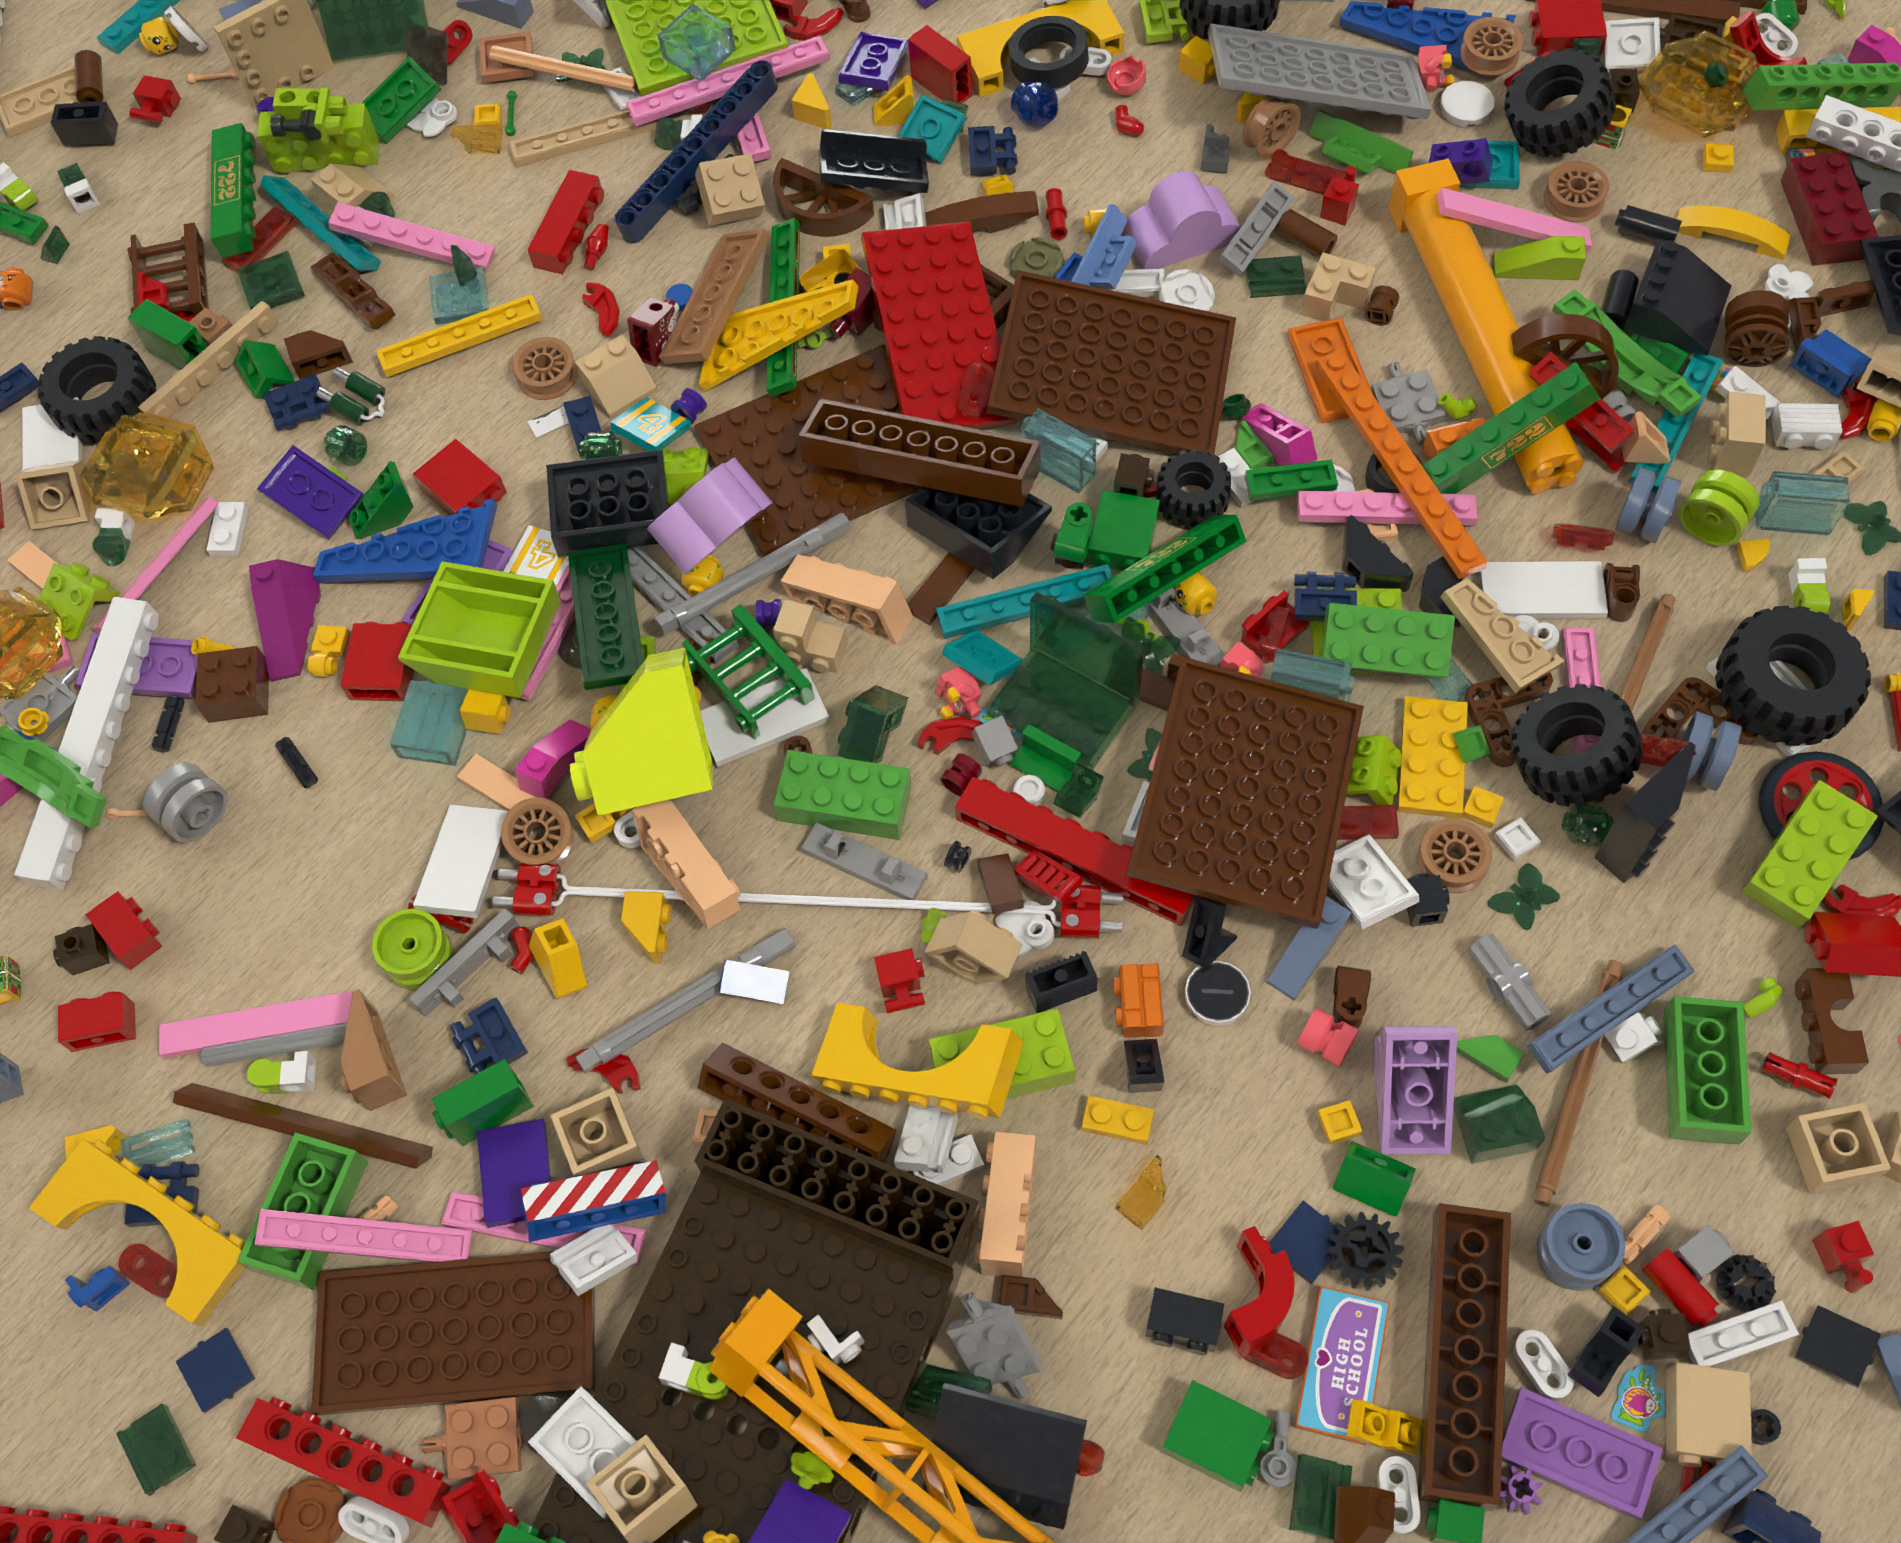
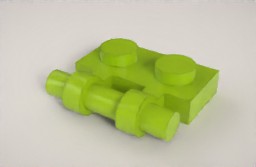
[1139,0,1191,43]

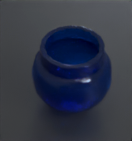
[1011,81,1058,128]

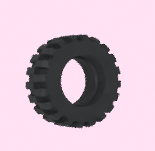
[1180,0,1280,38]
[1504,48,1616,157]
[37,336,157,445]
[1511,684,1643,807]

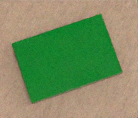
[362,56,442,144]

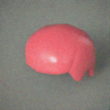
[1106,55,1146,96]

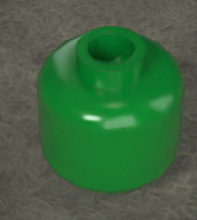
[1761,0,1800,32]

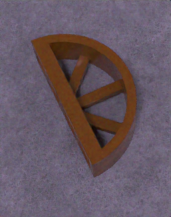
[773,157,874,237]
[1511,314,1619,399]

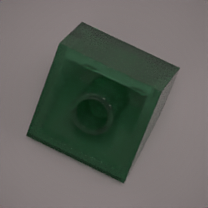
[1453,1084,1545,1164]

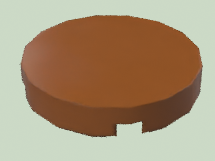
[274,1478,347,1543]

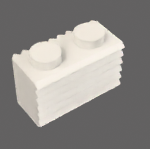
[1770,403,1842,449]

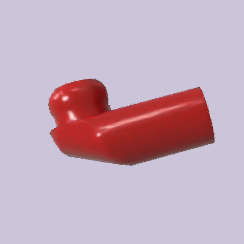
[1115,105,1144,137]
[509,927,534,975]

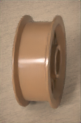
[1460,17,1523,76]
[1243,95,1301,158]
[1544,161,1609,222]
[512,337,578,400]
[501,797,574,865]
[1417,819,1492,893]

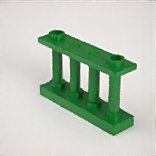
[682,604,815,739]

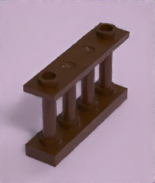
[128,222,209,316]

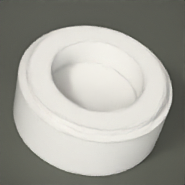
[1014,775,1045,806]

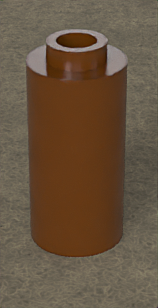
[74,50,103,103]
[1276,209,1338,258]

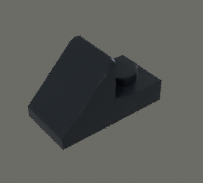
[1182,895,1237,967]
[1124,1039,1164,1093]

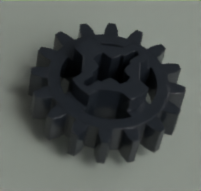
[1326,1212,1404,1291]

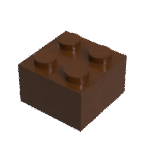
[196,646,269,723]

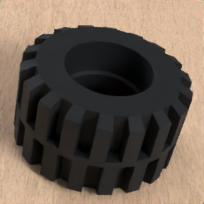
[1156,449,1232,530]

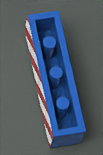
[520,1160,666,1242]

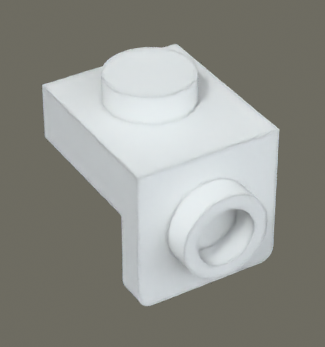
[1605,1012,1664,1063]
[807,1315,865,1364]

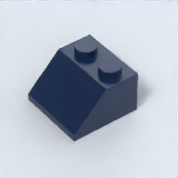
[1721,1489,1821,1543]

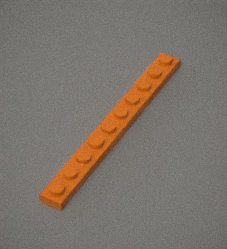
[1315,350,1488,579]

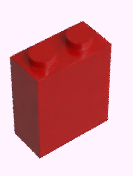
[1528,0,1607,57]
[908,25,973,110]
[413,439,507,516]
[341,621,414,702]
[1804,912,1901,977]

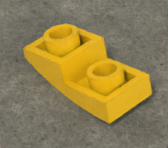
[1347,1400,1422,1456]

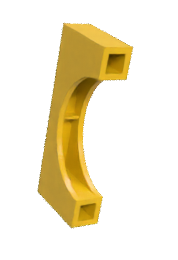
[957,0,1124,98]
[811,1003,1024,1120]
[29,1139,246,1325]

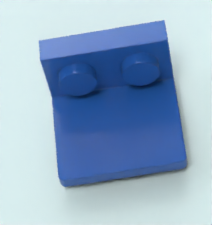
[1790,330,1872,398]

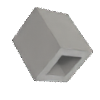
[971,716,1018,767]
[1674,1225,1734,1281]

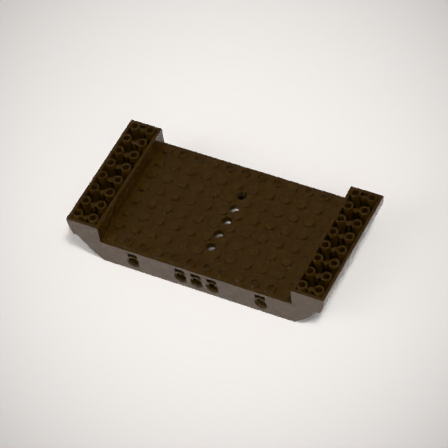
[532,1098,980,1543]

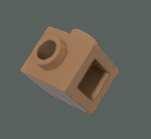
[189,307,233,347]

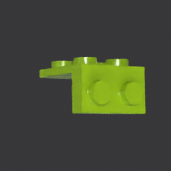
[662,447,709,506]
[34,562,120,640]
[1346,734,1402,808]

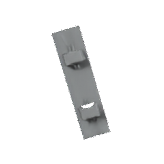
[1217,181,1295,277]
[1145,588,1225,666]
[801,822,928,900]
[409,908,520,1017]

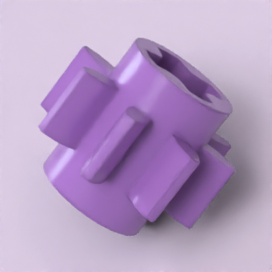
[1500,1466,1543,1515]

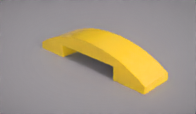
[1677,206,1791,260]

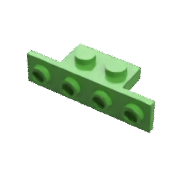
[1309,109,1414,174]

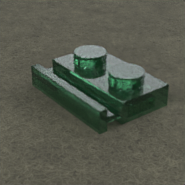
[1246,255,1306,298]
[905,1364,992,1418]
[116,1404,197,1496]
[1289,1454,1353,1541]

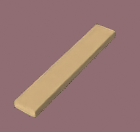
[509,110,667,167]

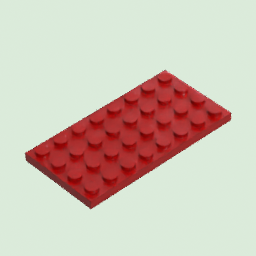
[861,222,1018,429]

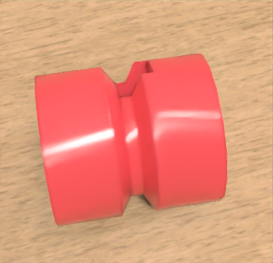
[1297,1007,1359,1067]

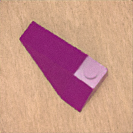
[249,559,321,682]

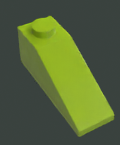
[1493,236,1586,281]

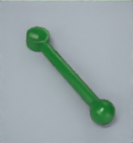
[505,90,517,136]

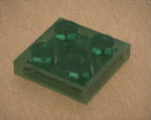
[237,251,305,309]

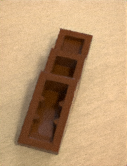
[925,191,1039,233]
[310,252,396,330]

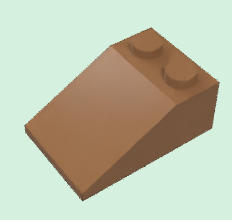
[340,989,407,1111]

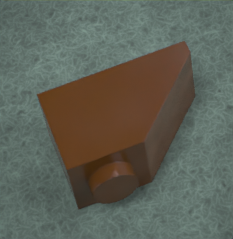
[284,330,353,379]
[1334,1486,1395,1543]

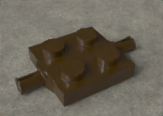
[1660,13,1734,69]

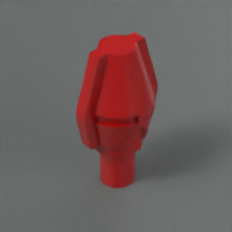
[584,224,609,271]

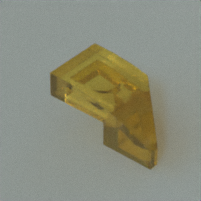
[450,125,502,154]
[1115,1155,1166,1230]

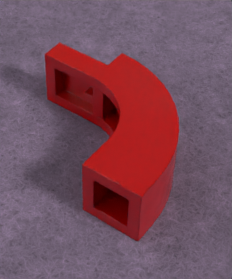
[1727,11,1807,81]
[1224,1226,1295,1358]

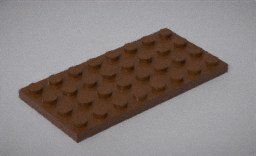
[311,1251,595,1416]

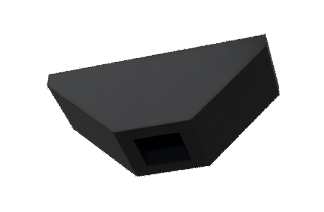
[1342,515,1414,592]
[1419,556,1467,628]

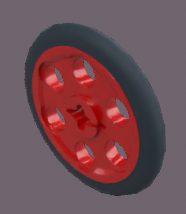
[1759,751,1884,860]

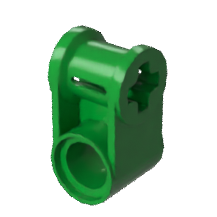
[1054,502,1092,563]

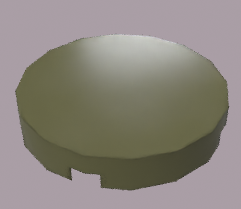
[1010,237,1064,278]

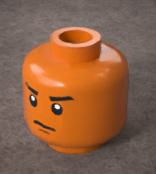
[0,267,33,310]

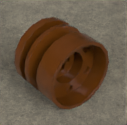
[1725,290,1789,367]

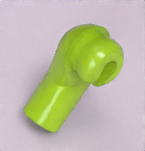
[1438,393,1477,420]
[1744,977,1783,1019]

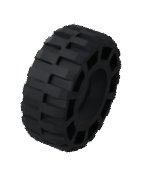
[1715,605,1871,746]

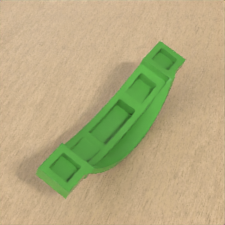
[1552,289,1702,419]
[0,726,107,828]

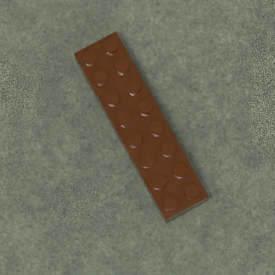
[798,399,1041,507]
[1418,1203,1511,1511]

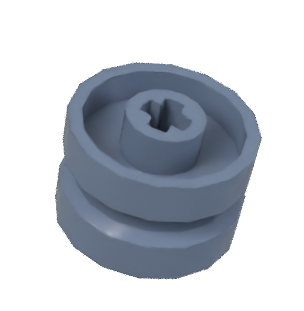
[1615,467,1681,544]
[1676,711,1741,791]
[1536,1203,1625,1291]

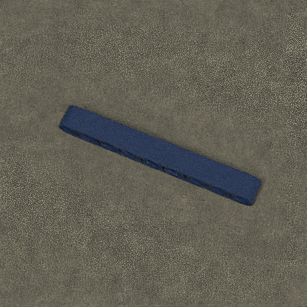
[615,60,778,243]

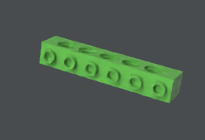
[1742,63,1901,111]

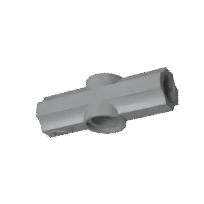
[1468,933,1552,1031]

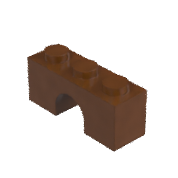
[1795,968,1869,1075]

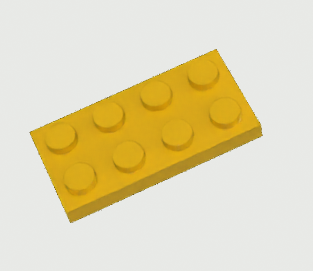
[1397,696,1468,819]

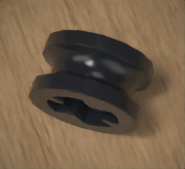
[944,841,972,873]
[1751,1409,1781,1446]

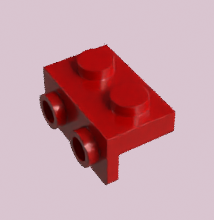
[1241,590,1310,664]
[439,1469,519,1543]

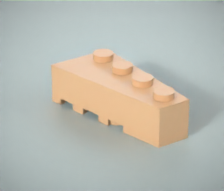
[781,554,913,645]
[632,800,740,929]
[975,1131,1036,1277]

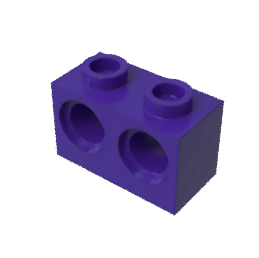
[1429,138,1493,185]

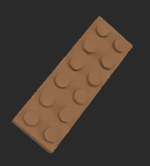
[659,229,770,364]

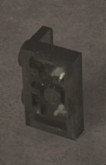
[407,27,448,85]

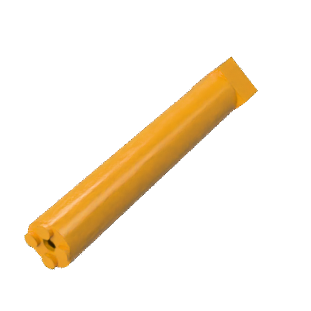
[1388,158,1583,494]

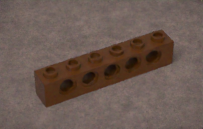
[697,1043,896,1162]

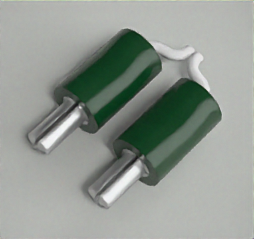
[316,367,386,426]

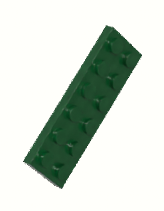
[568,543,644,690]

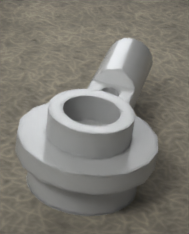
[1260,1412,1297,1488]

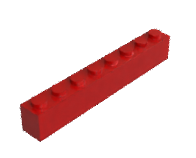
[955,777,1196,927]

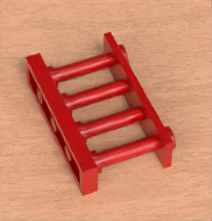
[1528,352,1635,473]

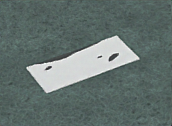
[528,405,569,438]

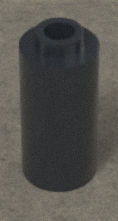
[1614,205,1682,243]
[1601,270,1639,330]

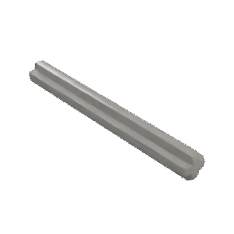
[201,1023,347,1067]

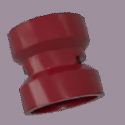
[940,753,982,797]

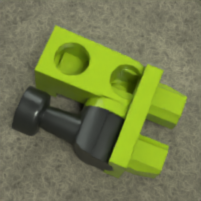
[270,87,348,143]

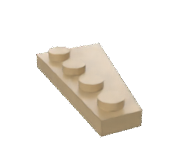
[1440,578,1565,693]

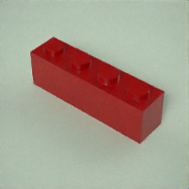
[527,169,604,275]

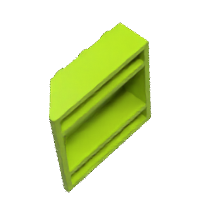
[398,561,561,698]

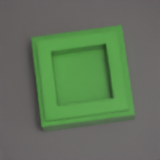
[1453,725,1491,763]

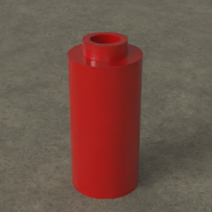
[1641,1247,1719,1328]

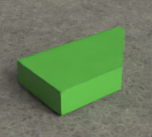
[1235,420,1275,470]
[1456,1035,1525,1083]

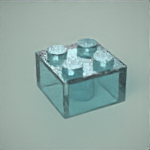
[657,4,736,82]

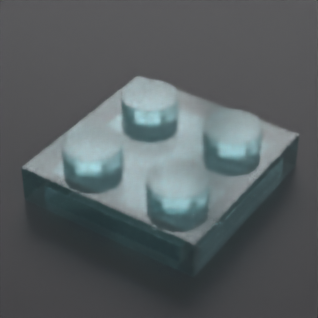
[429,266,489,325]

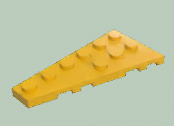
[699,279,859,391]

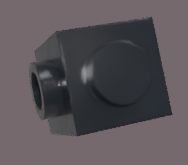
[1407,874,1450,927]

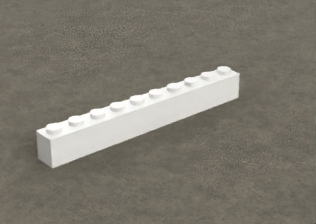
[14,597,159,891]

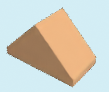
[1622,411,1670,464]

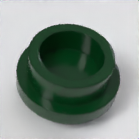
[1703,61,1729,89]
[1222,394,1251,419]

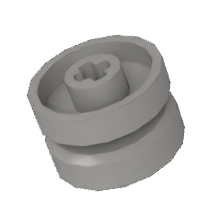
[143,762,228,843]

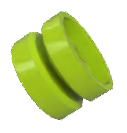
[1678,469,1760,546]
[372,908,454,990]

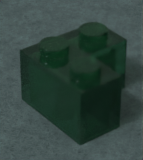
[838,685,908,763]

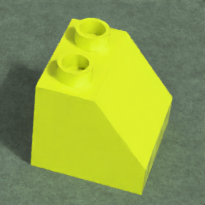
[570,647,713,816]

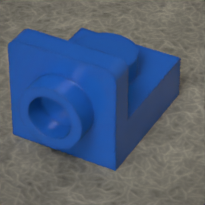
[65,1265,131,1312]

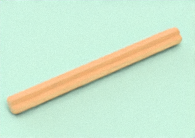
[489,46,637,92]

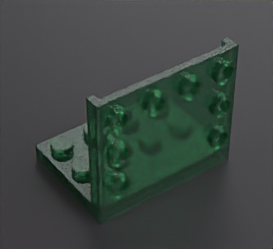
[317,0,433,60]
[987,591,1145,773]

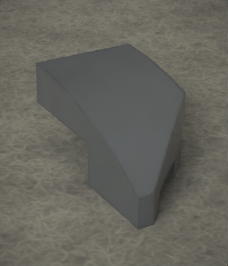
[1200,124,1230,173]

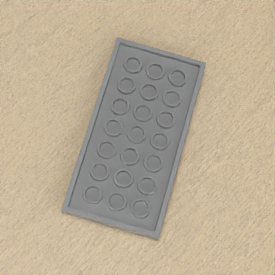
[1208,24,1431,119]

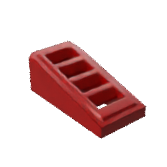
[1014,850,1084,904]

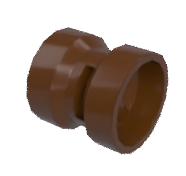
[1364,285,1400,326]

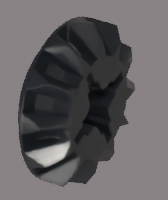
[1717,1254,1776,1312]

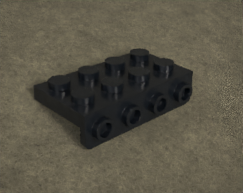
[819,129,929,194]

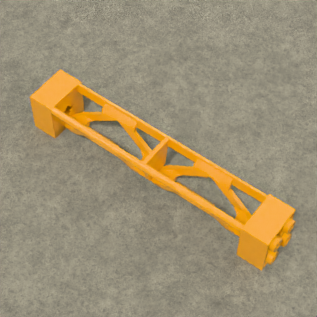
[708,1289,1055,1543]

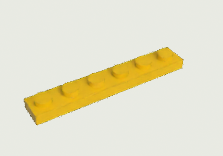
[376,294,543,377]

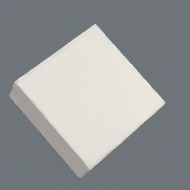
[1494,817,1541,861]

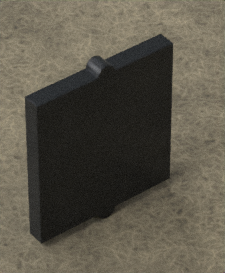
[1795,1305,1881,1388]

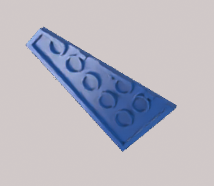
[1339,1,1516,71]
[313,498,498,582]

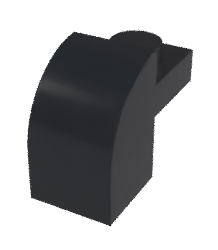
[1567,1306,1645,1398]

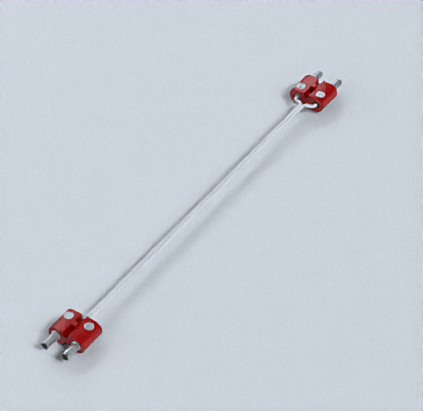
[492,863,1123,939]

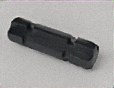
[152,695,185,753]
[275,737,318,788]

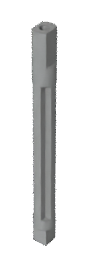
[654,513,851,636]
[576,928,796,1074]

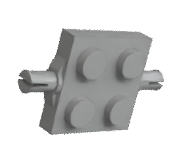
[1371,362,1446,446]
[0,665,79,742]
[947,1292,1043,1399]

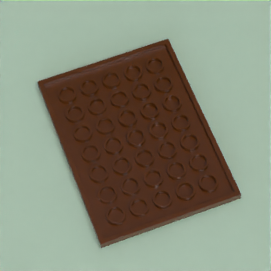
[986,270,1236,457]
[694,344,922,557]
[1126,656,1364,929]

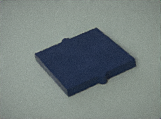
[1269,1200,1348,1284]
[175,1328,256,1413]

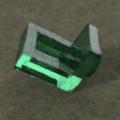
[1053,763,1104,818]

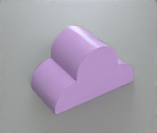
[1122,171,1241,269]
[647,457,772,575]
[1373,1026,1457,1154]

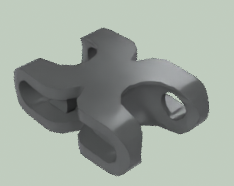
[1848,157,1901,223]

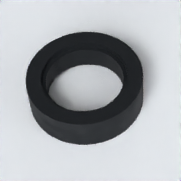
[1008,16,1089,89]

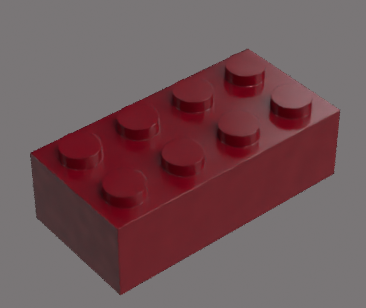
[1780,152,1879,266]

